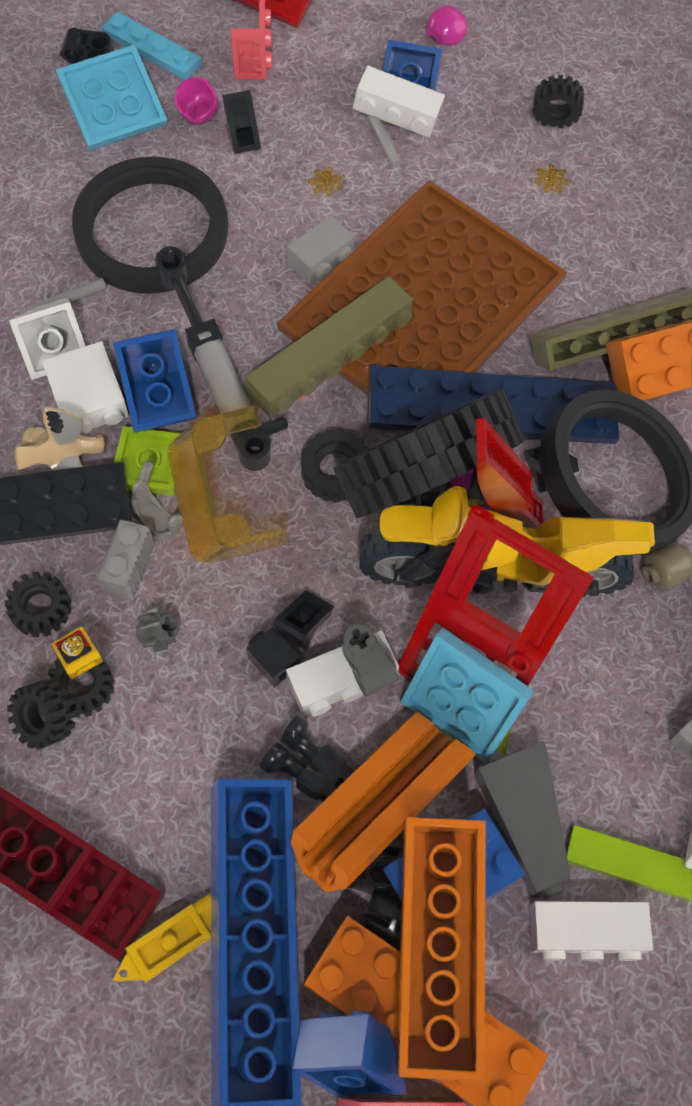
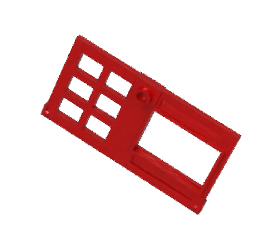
[398,505,594,686]

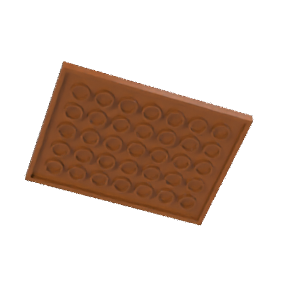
[278,180,567,396]

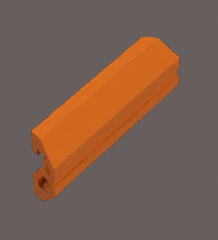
[291,712,476,892]

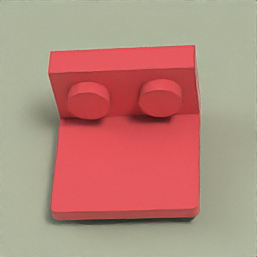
[231,0,272,79]

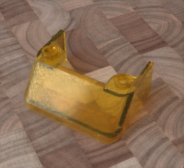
[167,405,291,564]

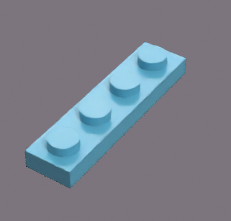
[101,11,202,80]

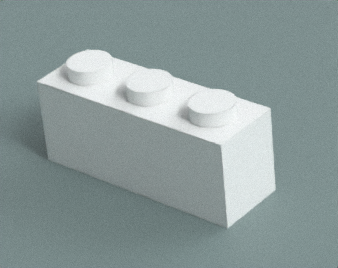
[353,65,445,137]
[286,630,399,717]
[529,901,653,961]

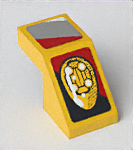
[51,626,103,679]

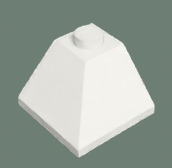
[9,298,85,380]

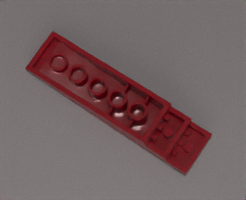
[0,787,165,962]

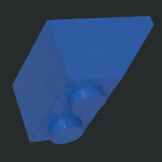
[383,39,444,91]
[293,1010,406,1097]

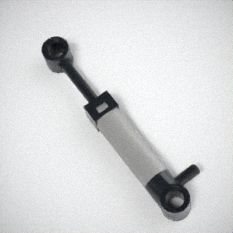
[155,246,288,471]

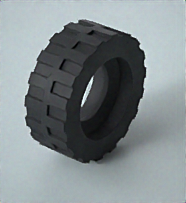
[301,429,369,503]

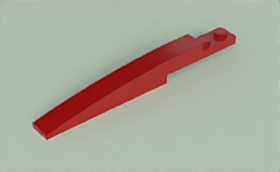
[476,418,544,529]

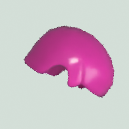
[426,5,468,46]
[174,77,219,125]

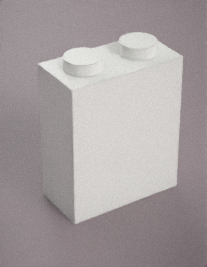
[42,341,129,435]

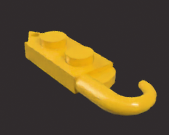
[113,892,211,983]

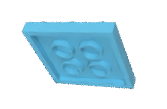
[56,45,167,151]
[400,628,535,764]

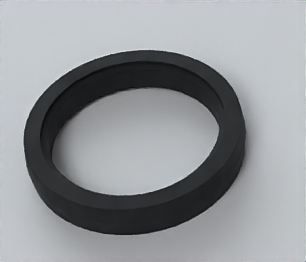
[72,156,228,294]
[539,390,692,555]

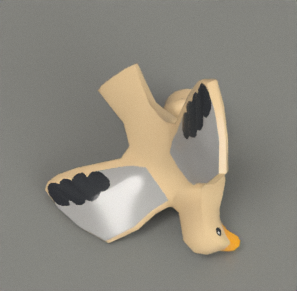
[15,407,105,471]

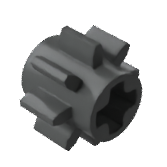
[136,607,179,652]

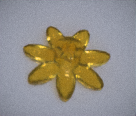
[534,164,571,193]
[308,167,344,197]

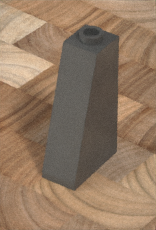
[474,741,571,900]

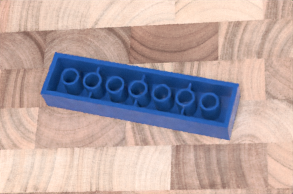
[211,779,301,1106]

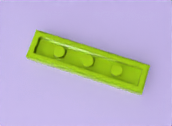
[566,825,692,902]

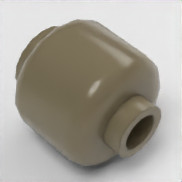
[642,542,692,591]

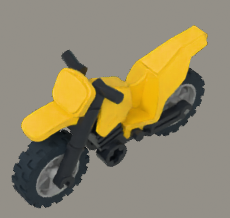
[359,468,655,597]

